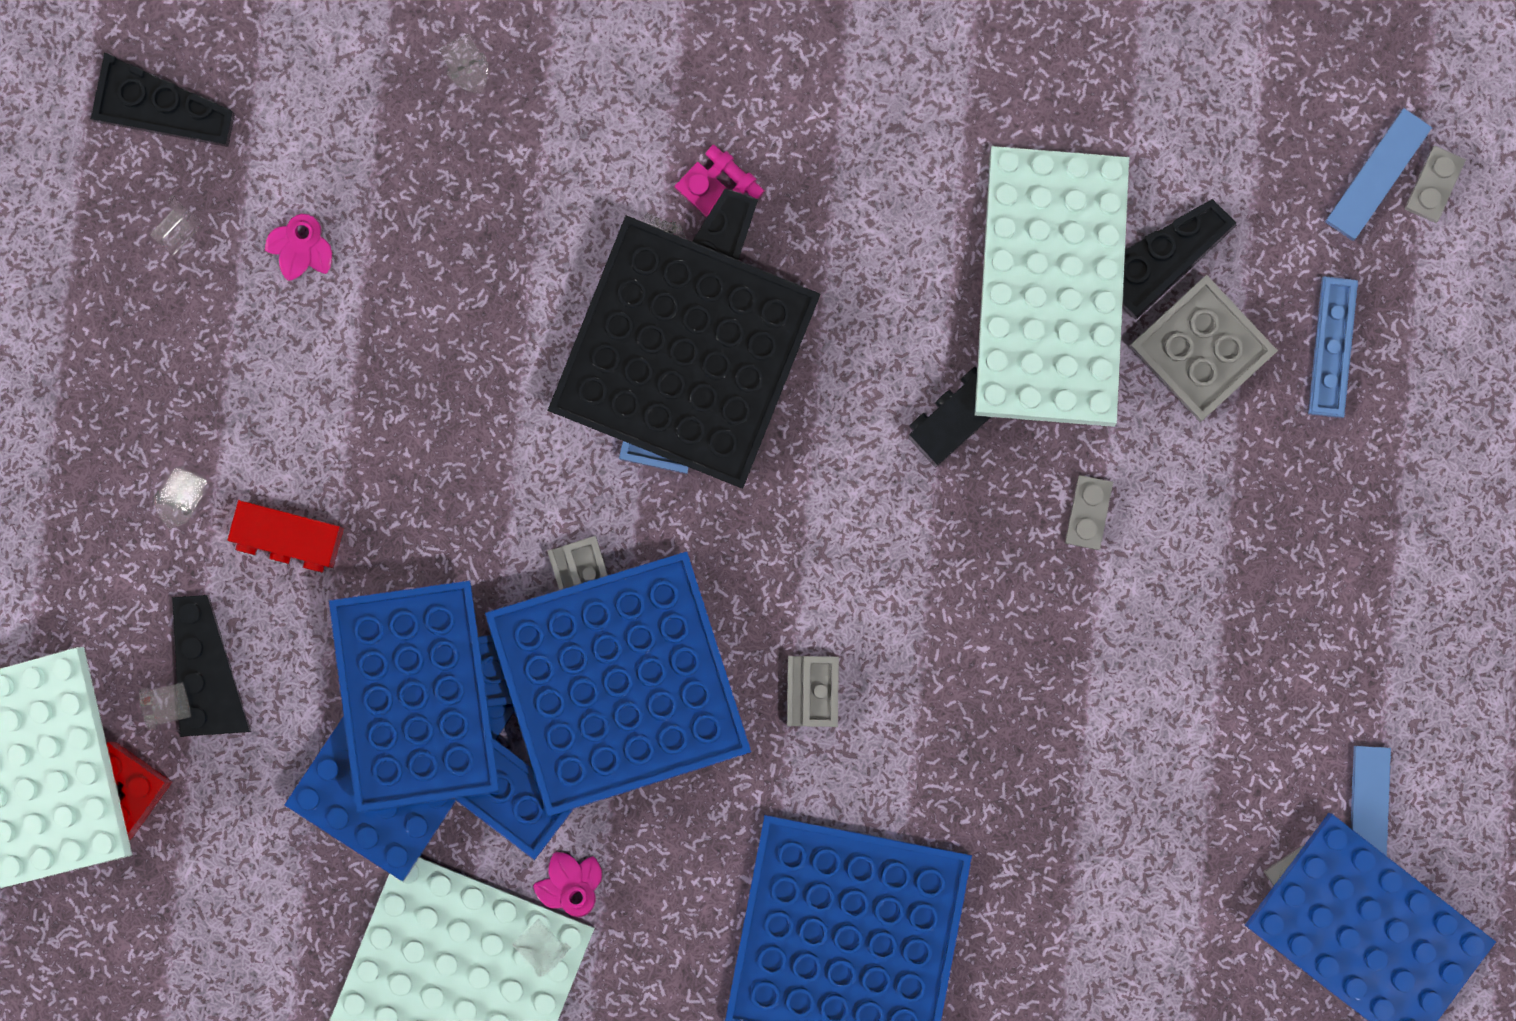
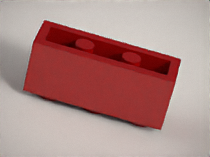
[227,500,344,573]

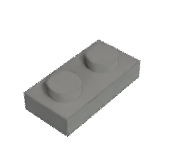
[1405,145,1466,223]
[1065,475,1113,551]

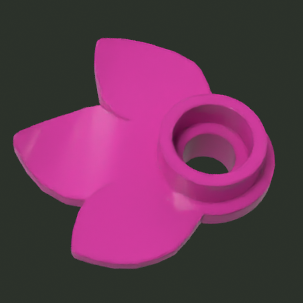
[265,214,332,281]
[533,851,602,917]

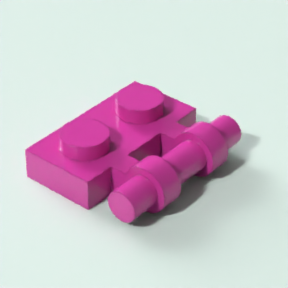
[674,145,765,218]

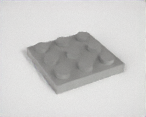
[1129,275,1278,422]

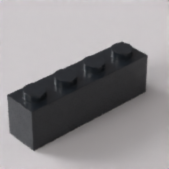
[908,366,991,468]

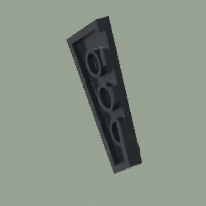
[91,52,235,147]
[692,188,758,260]
[1122,199,1237,320]
[172,595,251,737]

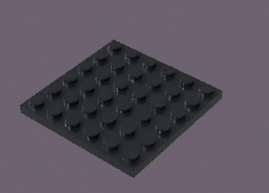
[547,215,821,489]

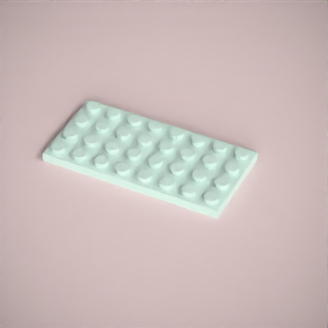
[975,146,1129,427]

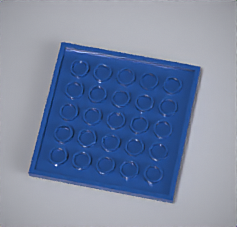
[485,551,751,817]
[725,815,972,1021]

